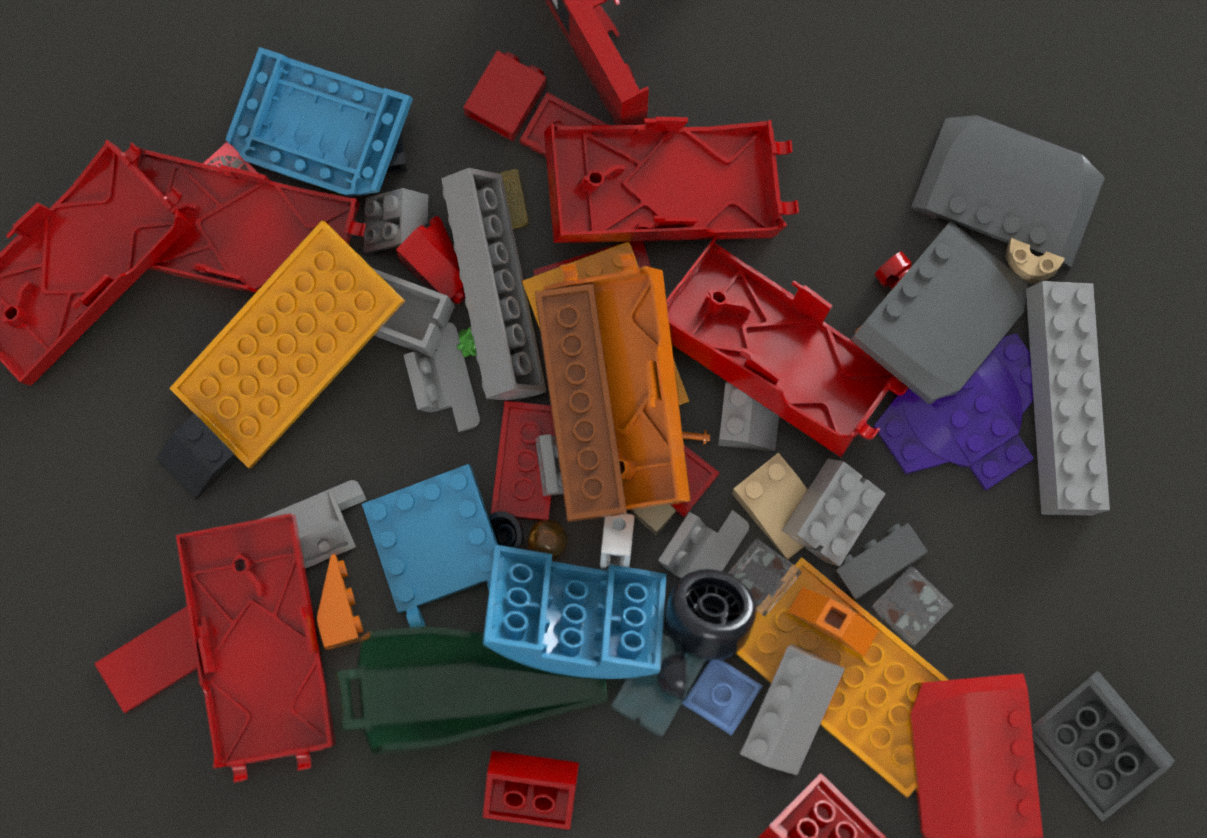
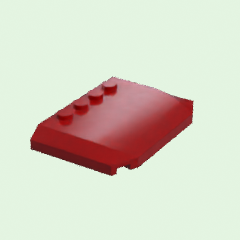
[909,673,1043,838]

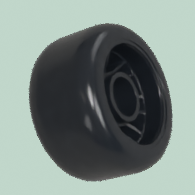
[664,569,756,660]

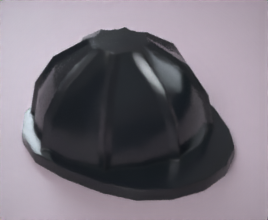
[488,511,525,549]
[657,650,687,700]

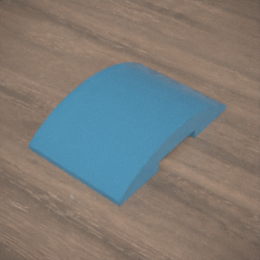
[483,545,667,679]

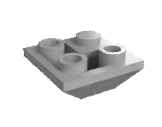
[363,188,428,254]

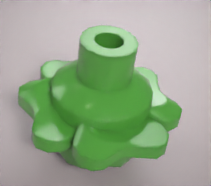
[457,326,477,357]

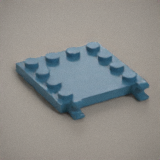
[362,464,498,629]

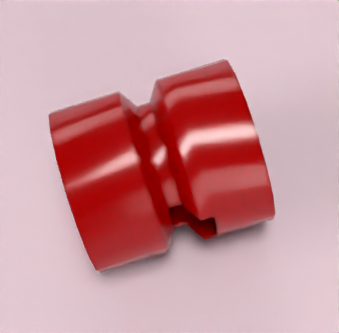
[874,251,912,292]

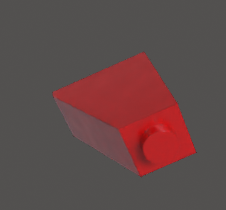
[396,216,466,305]

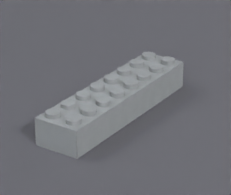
[441,168,547,401]
[1026,281,1110,516]

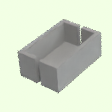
[374,269,455,358]
[782,459,886,566]

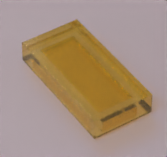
[498,169,529,228]

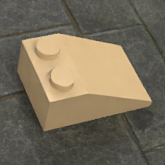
[732,453,807,561]

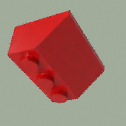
[483,751,579,830]

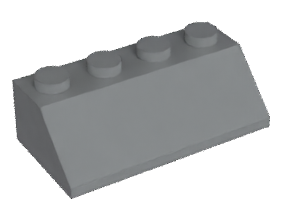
[741,644,845,775]

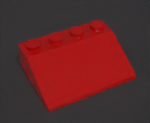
[758,773,887,838]

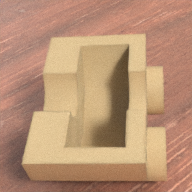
[1005,238,1065,284]

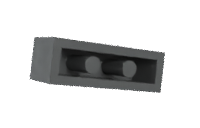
[834,523,928,601]

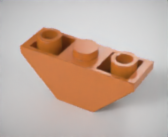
[788,587,879,657]

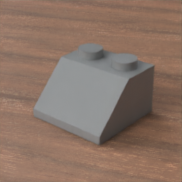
[718,383,779,452]

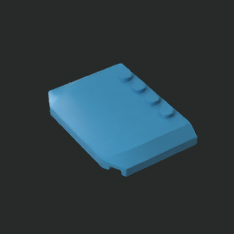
[225,47,413,197]

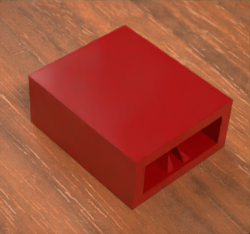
[464,50,547,142]

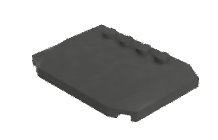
[910,115,1105,270]
[851,221,1028,404]

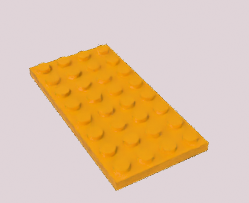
[169,221,405,468]
[736,557,949,798]

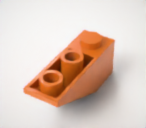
[317,554,363,650]

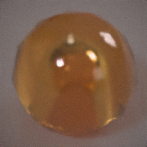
[528,520,568,559]

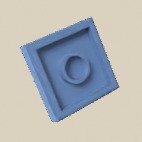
[682,659,763,736]

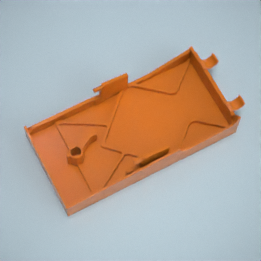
[544,253,690,511]

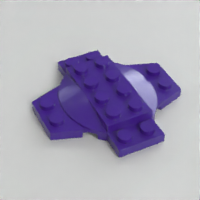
[874,333,1034,491]

